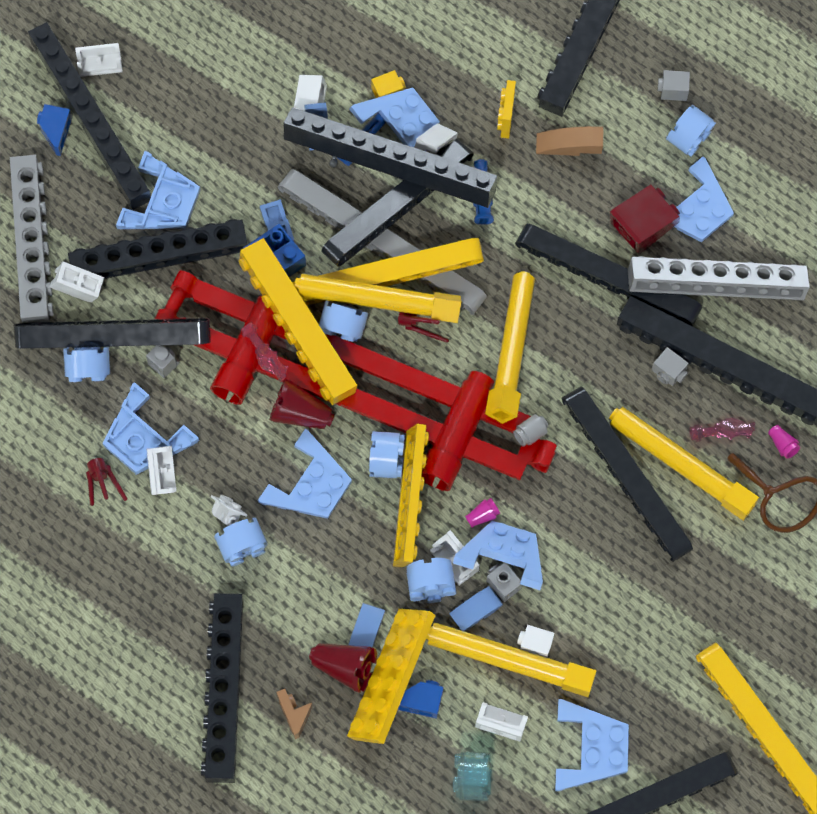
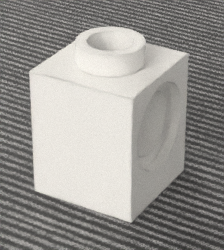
[517,625,554,658]

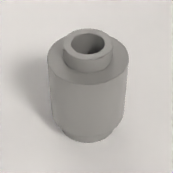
[513,414,548,446]

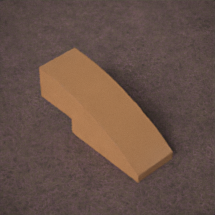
[536,126,603,156]

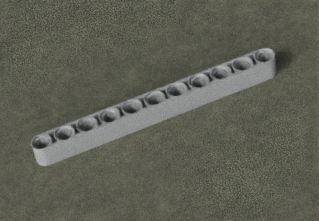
[278,169,487,315]

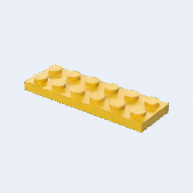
[393,424,429,567]
[347,609,435,744]

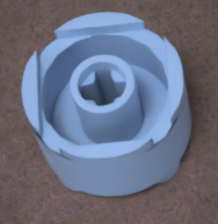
[666,104,716,157]
[319,300,369,342]
[63,347,110,382]
[369,431,405,479]
[214,518,268,567]
[407,558,456,603]

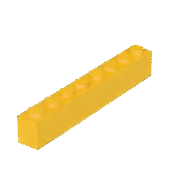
[238,238,357,405]

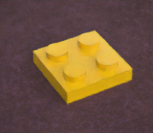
[497,80,516,139]

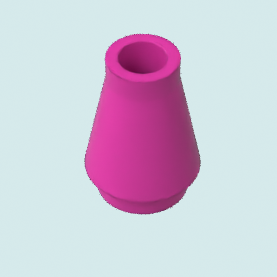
[768,425,800,459]
[465,498,500,528]

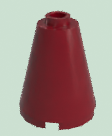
[269,379,335,429]
[309,643,377,693]

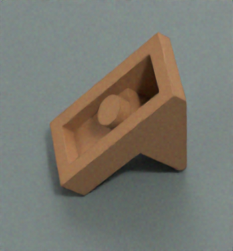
[276,689,312,739]

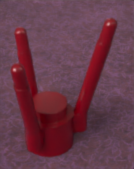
[398,312,449,343]
[86,458,128,506]

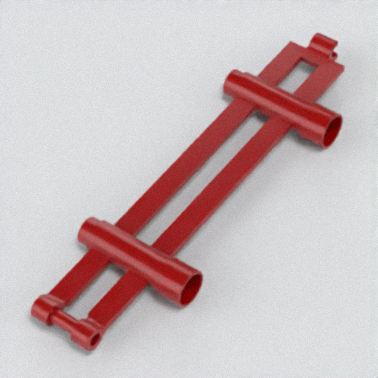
[154,270,557,491]

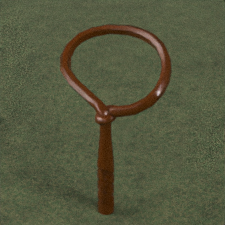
[727,453,817,533]

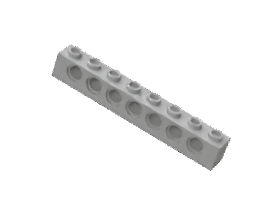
[10,155,54,323]
[628,256,810,300]

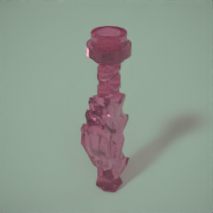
[241,322,289,382]
[689,417,756,442]

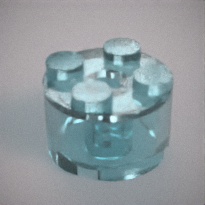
[453,752,492,801]

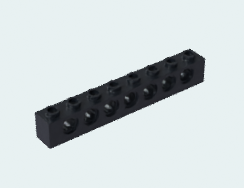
[68,219,248,279]
[201,593,243,783]

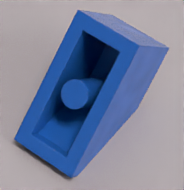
[37,104,72,156]
[398,680,444,719]

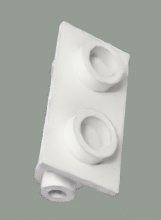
[211,495,247,526]

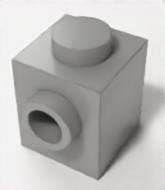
[657,70,690,101]
[652,347,689,386]
[486,562,522,602]

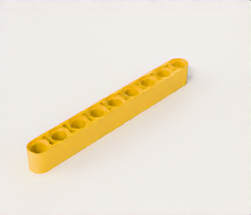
[292,238,484,305]
[696,642,817,814]

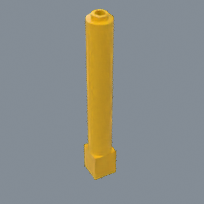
[485,271,535,424]
[295,274,461,323]
[609,407,759,521]
[426,622,596,697]

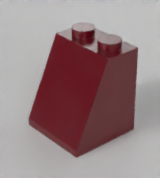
[610,184,680,255]

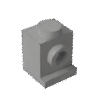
[146,345,180,378]

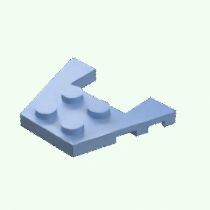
[350,88,440,147]
[116,151,200,229]
[674,156,734,242]
[103,382,199,475]
[258,429,352,519]
[453,521,543,590]
[555,699,629,791]

